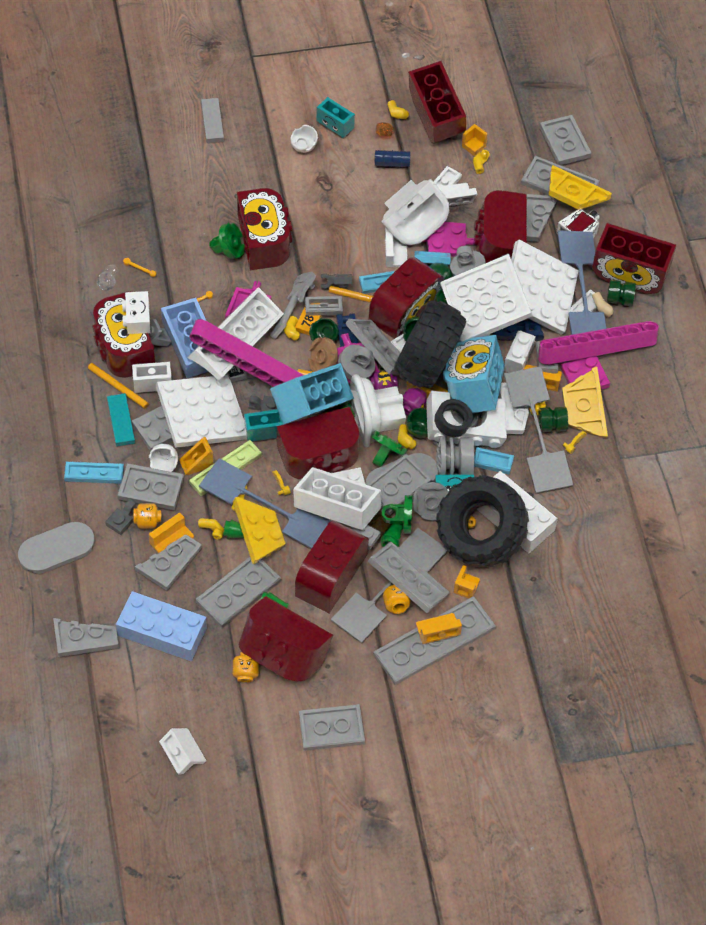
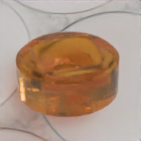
[376,122,394,137]

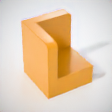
[462,124,488,156]
[453,565,480,598]

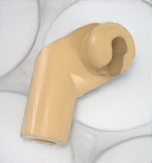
[592,292,613,318]

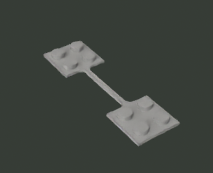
[504,366,573,493]
[331,528,447,643]

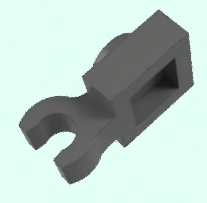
[321,273,352,288]
[248,395,277,412]
[105,499,136,535]

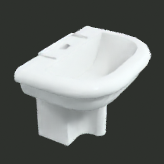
[382,179,449,245]
[350,374,406,447]

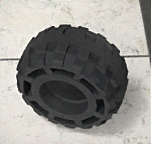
[394,300,467,388]
[436,475,529,568]

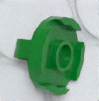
[209,223,245,259]
[372,430,408,467]
[382,495,413,534]

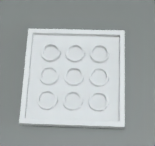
[511,240,579,335]
[440,254,533,341]
[156,375,247,448]

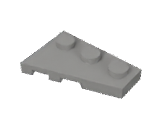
[527,194,557,242]
[135,535,202,591]
[53,618,119,657]

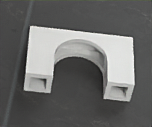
[426,391,507,448]

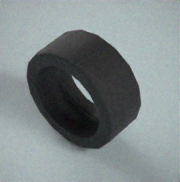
[434,399,473,437]

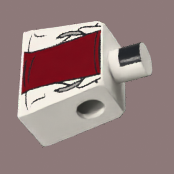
[557,210,600,238]

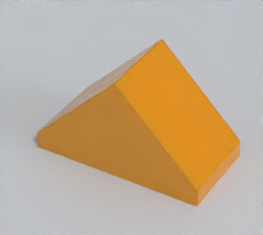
[179,437,213,475]

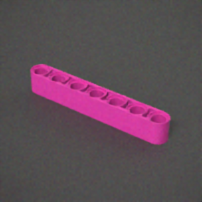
[189,319,303,387]
[538,321,659,364]

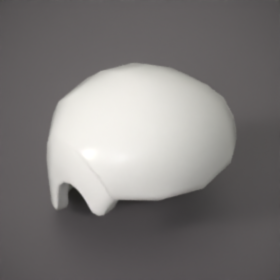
[290,125,318,153]
[149,444,178,472]

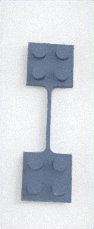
[557,231,606,335]
[199,458,332,548]

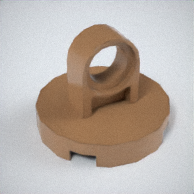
[308,338,338,372]

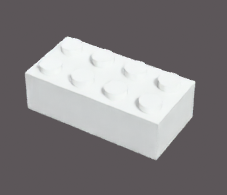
[293,467,381,530]
[477,471,558,553]

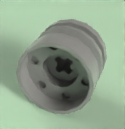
[436,437,474,475]

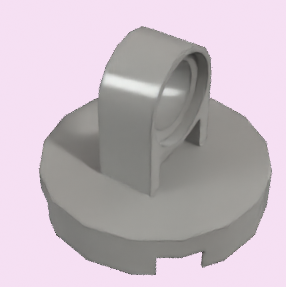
[450,246,486,277]
[338,345,375,380]
[412,482,449,521]

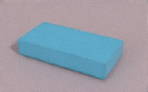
[414,251,451,264]
[474,447,514,475]

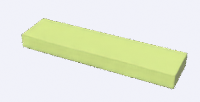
[189,440,262,496]

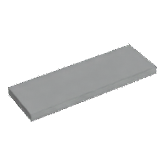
[373,596,496,685]

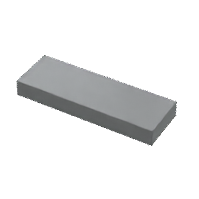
[201,98,224,143]

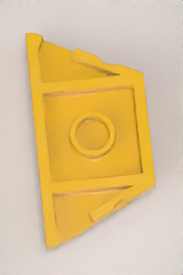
[548,165,612,210]
[562,367,608,438]
[233,497,285,564]

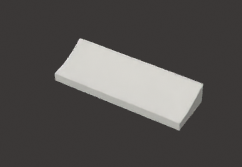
[187,287,284,381]

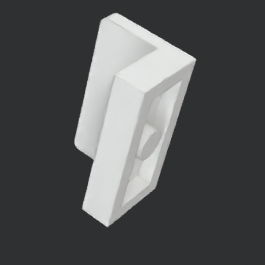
[438,183,477,206]
[385,227,407,267]
[159,728,206,774]

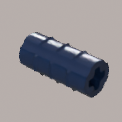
[374,150,410,168]

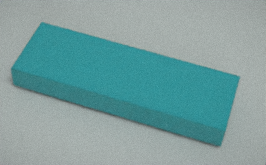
[107,393,135,447]

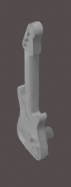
[270,272,316,339]

